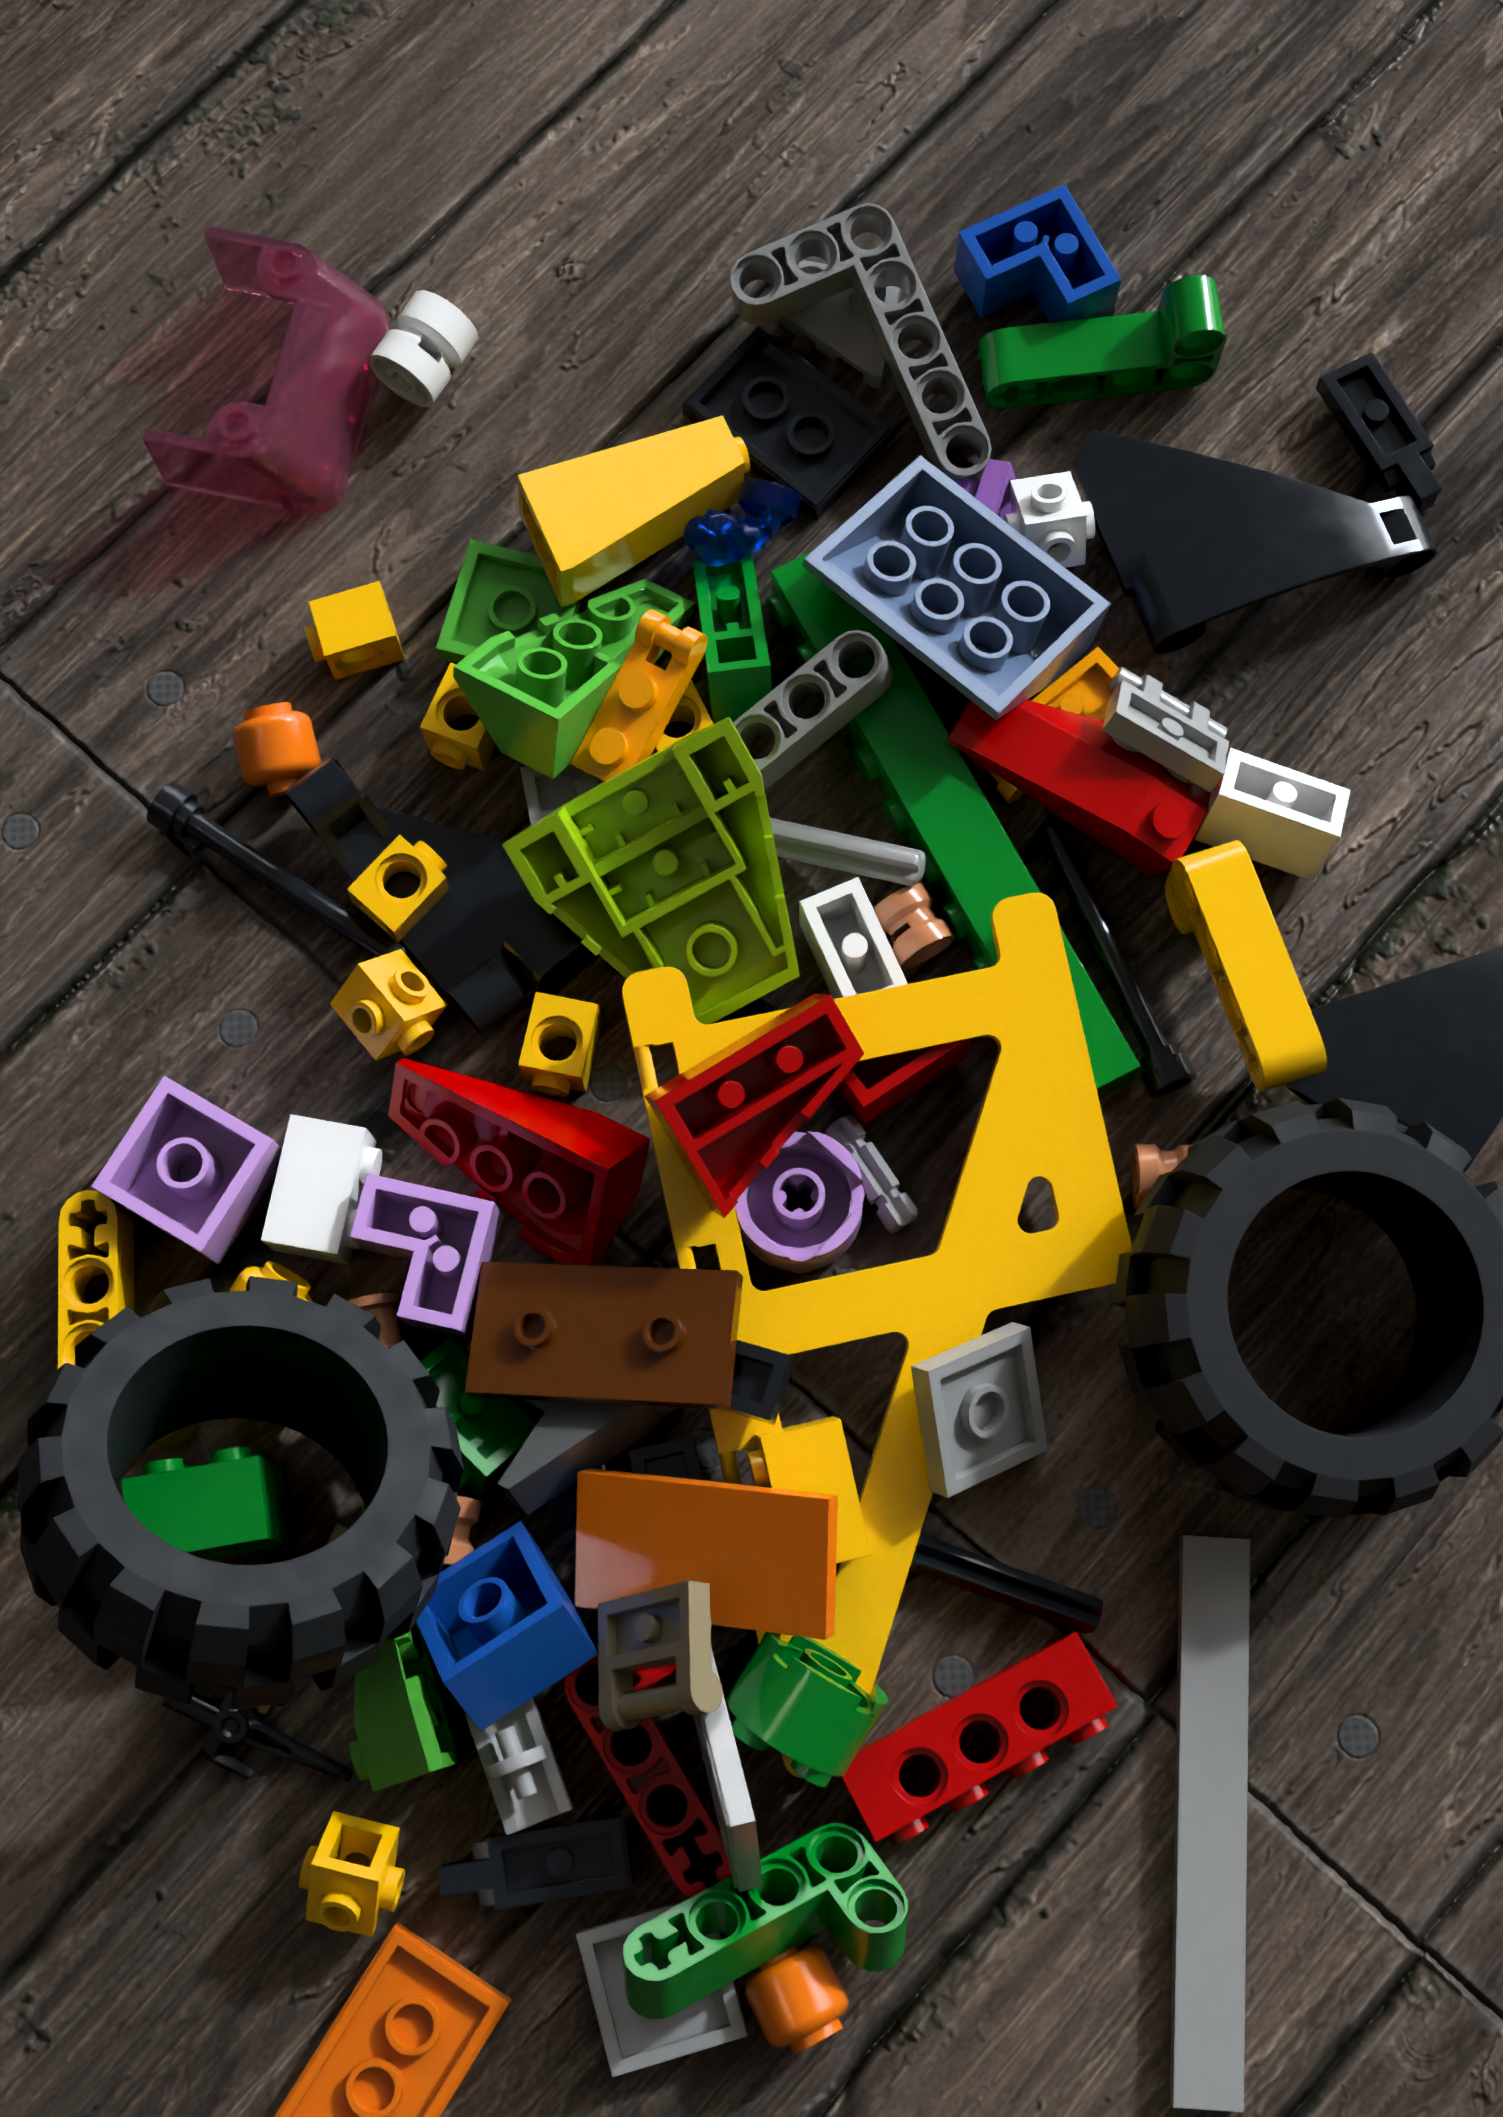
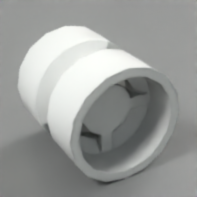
[368,290,479,407]

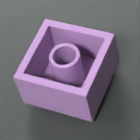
[91,1076,282,1264]

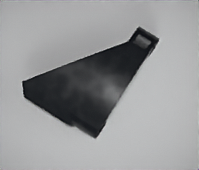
[1072,430,1438,654]
[284,757,601,1035]
[1286,946,1503,1172]

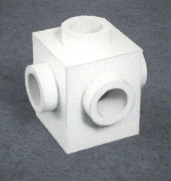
[1004,471,1095,568]

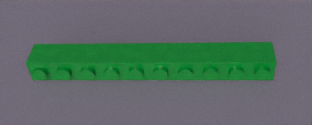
[766,551,1140,1098]

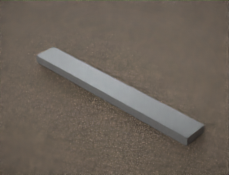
[1169,1535,1250,2112]

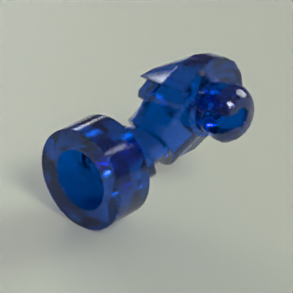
[684,478,802,566]

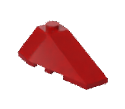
[945,700,1211,876]
[388,1058,650,1266]

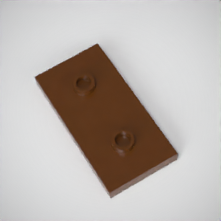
[465,1262,743,1410]

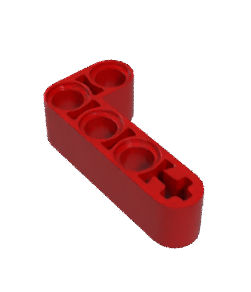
[564,1646,731,1898]

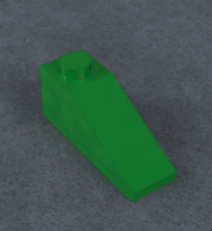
[692,553,772,724]

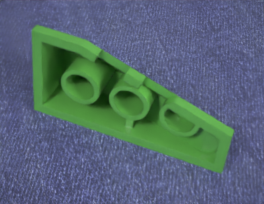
[453,579,696,779]
[349,1503,461,1792]

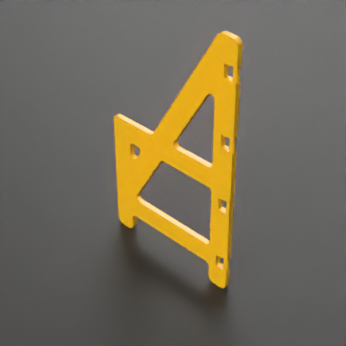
[622,893,1132,1778]

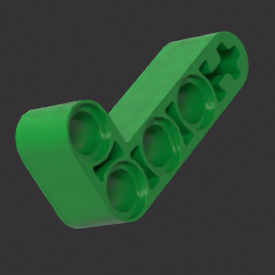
[977,275,1226,408]
[623,1823,908,2019]

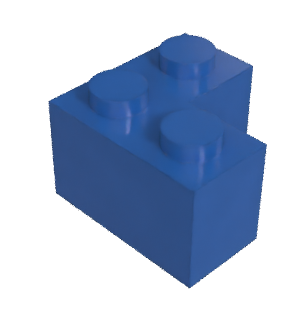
[954,184,1122,323]

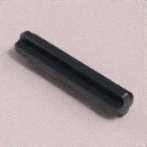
[910,1535,1103,1633]

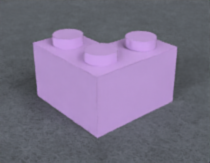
[350,1173,503,1341]

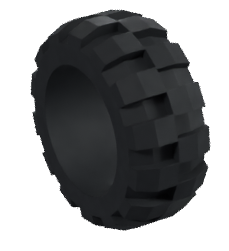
[1114,1098,1503,1519]
[18,1276,464,1710]

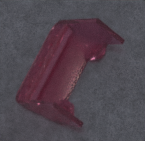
[143,226,390,514]

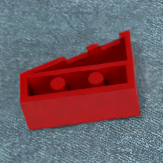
[645,993,865,1218]

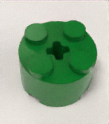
[726,1632,888,1787]

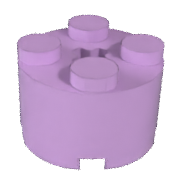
[735,1131,865,1274]

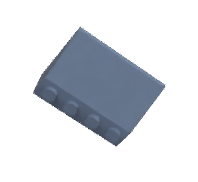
[802,455,1111,720]

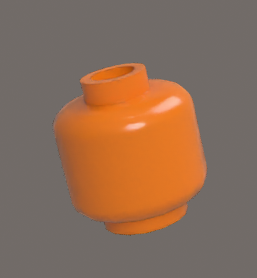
[233,702,321,797]
[745,1946,849,2055]

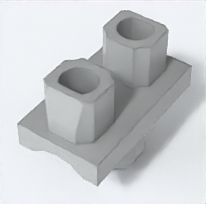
[465,1697,573,1835]

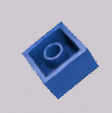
[416,1521,599,1731]

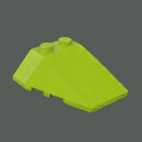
[502,717,800,1024]

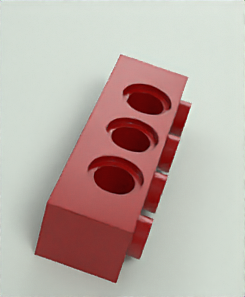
[842,1632,1118,1846]

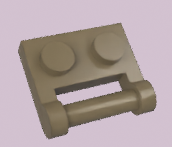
[598,1580,723,1732]

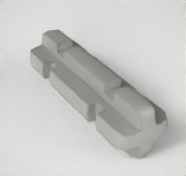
[825,1114,918,1233]

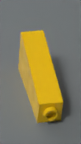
[517,415,750,607]

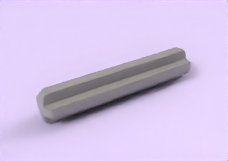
[770,818,926,886]

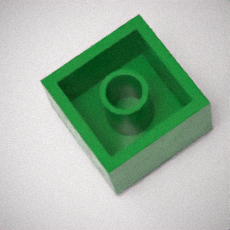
[121,1447,295,1560]

